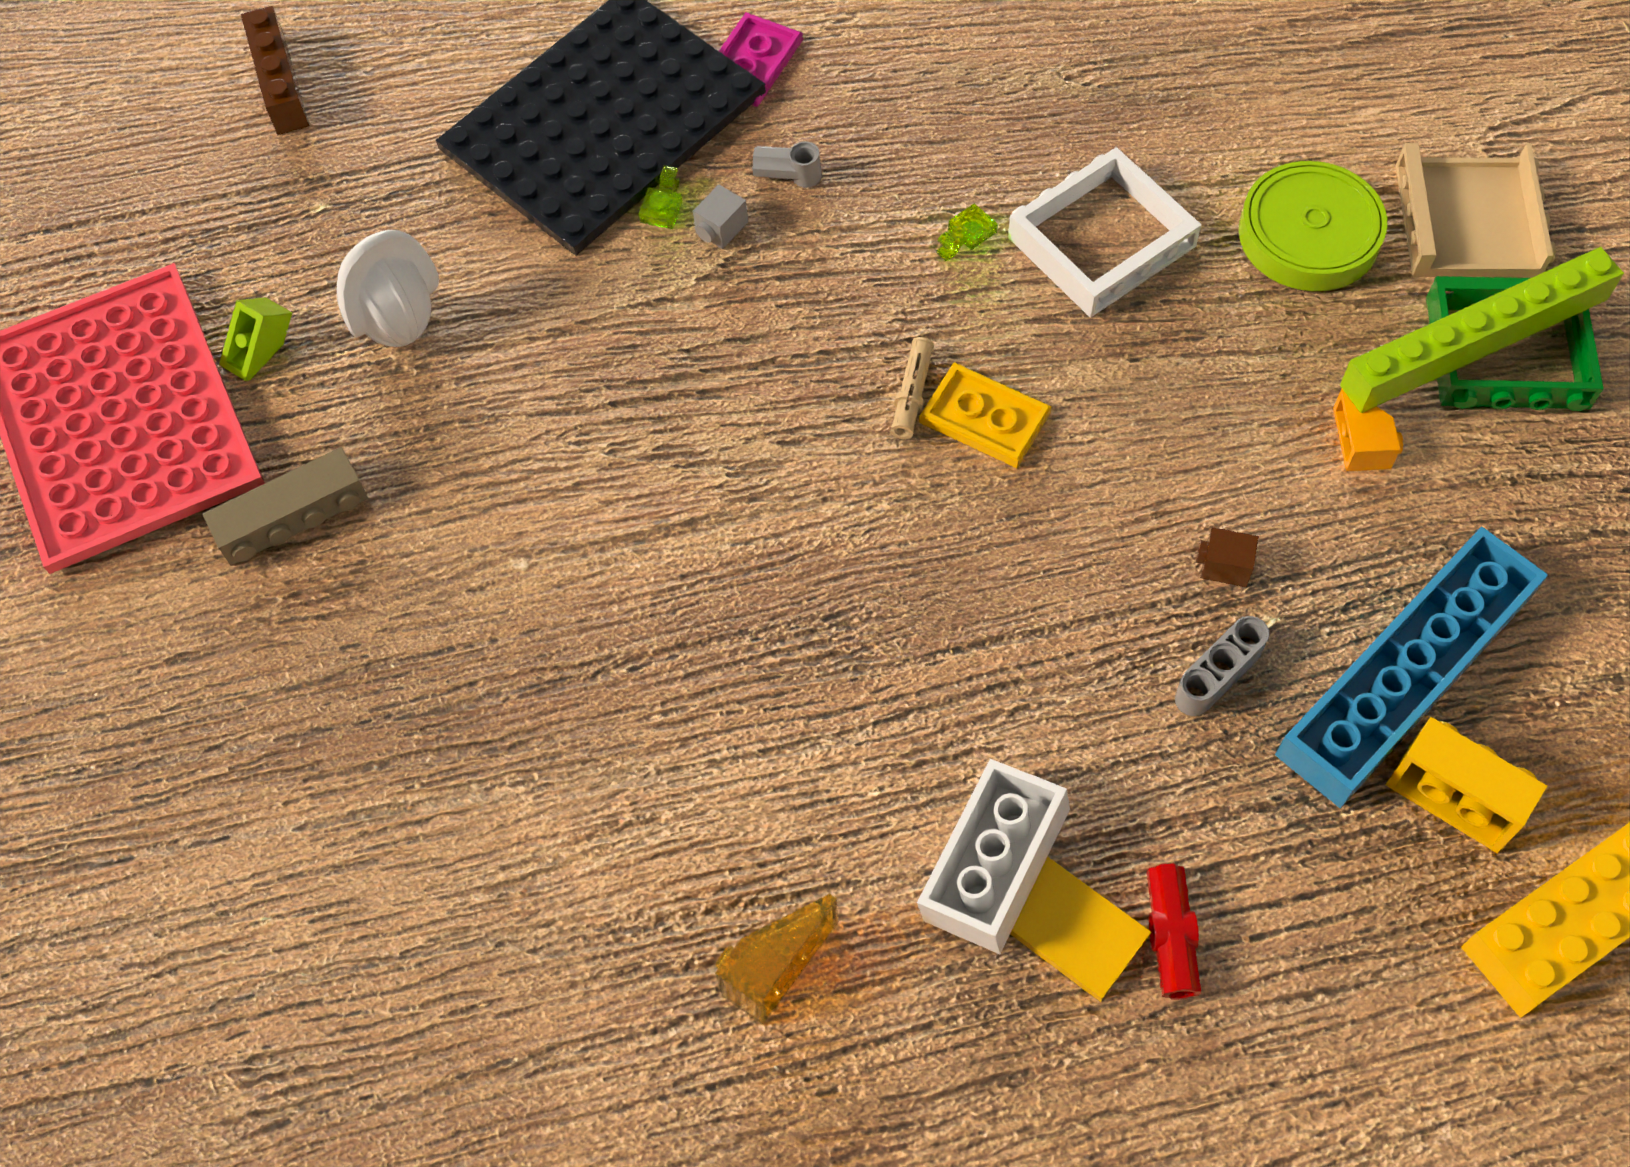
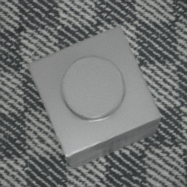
[693,184,748,249]

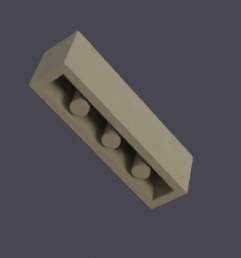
[202,447,369,566]

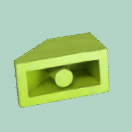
[219,297,292,381]

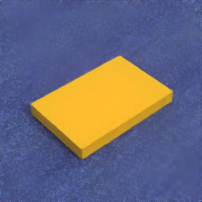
[919,362,1052,468]
[1010,856,1151,1002]

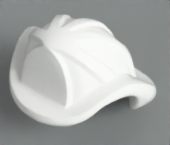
[337,230,439,347]

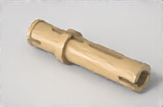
[890,337,934,439]

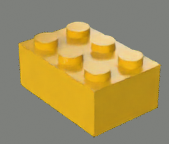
[1385,717,1547,853]

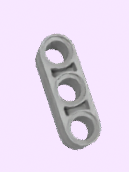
[1175,616,1269,716]

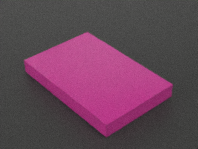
[719,12,803,107]

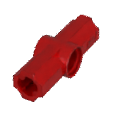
[1146,863,1201,1000]

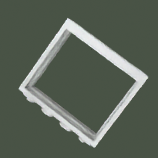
[1008,147,1202,318]

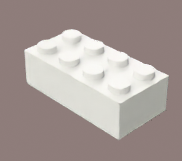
[917,759,1070,954]

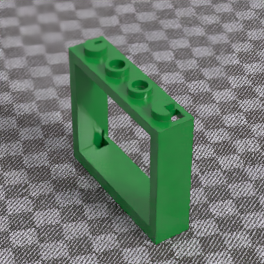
[1426,276,1604,411]

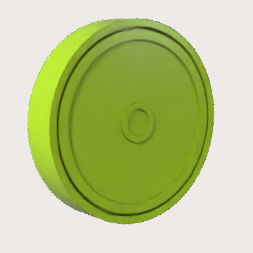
[1239,161,1387,291]

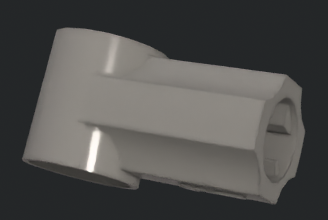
[752,141,822,188]

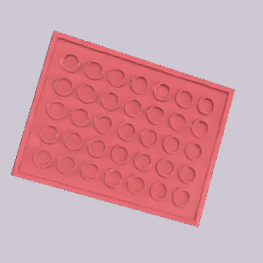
[0,263,265,574]

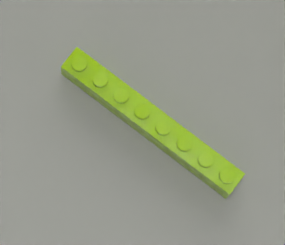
[1340,247,1624,413]

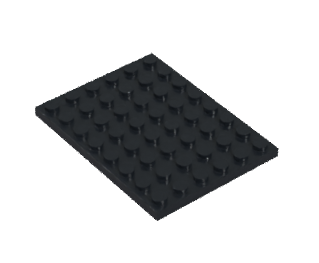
[436,0,766,256]

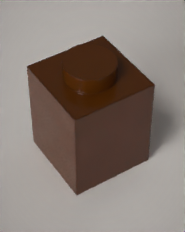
[1196,527,1259,587]

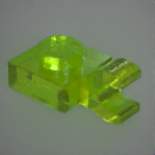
[639,165,683,229]
[936,203,998,261]

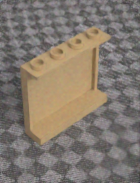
[1396,143,1556,278]

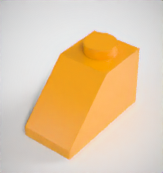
[1333,388,1403,472]

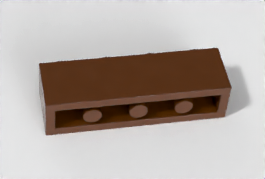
[241,5,310,135]

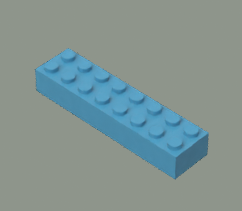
[1275,526,1548,809]

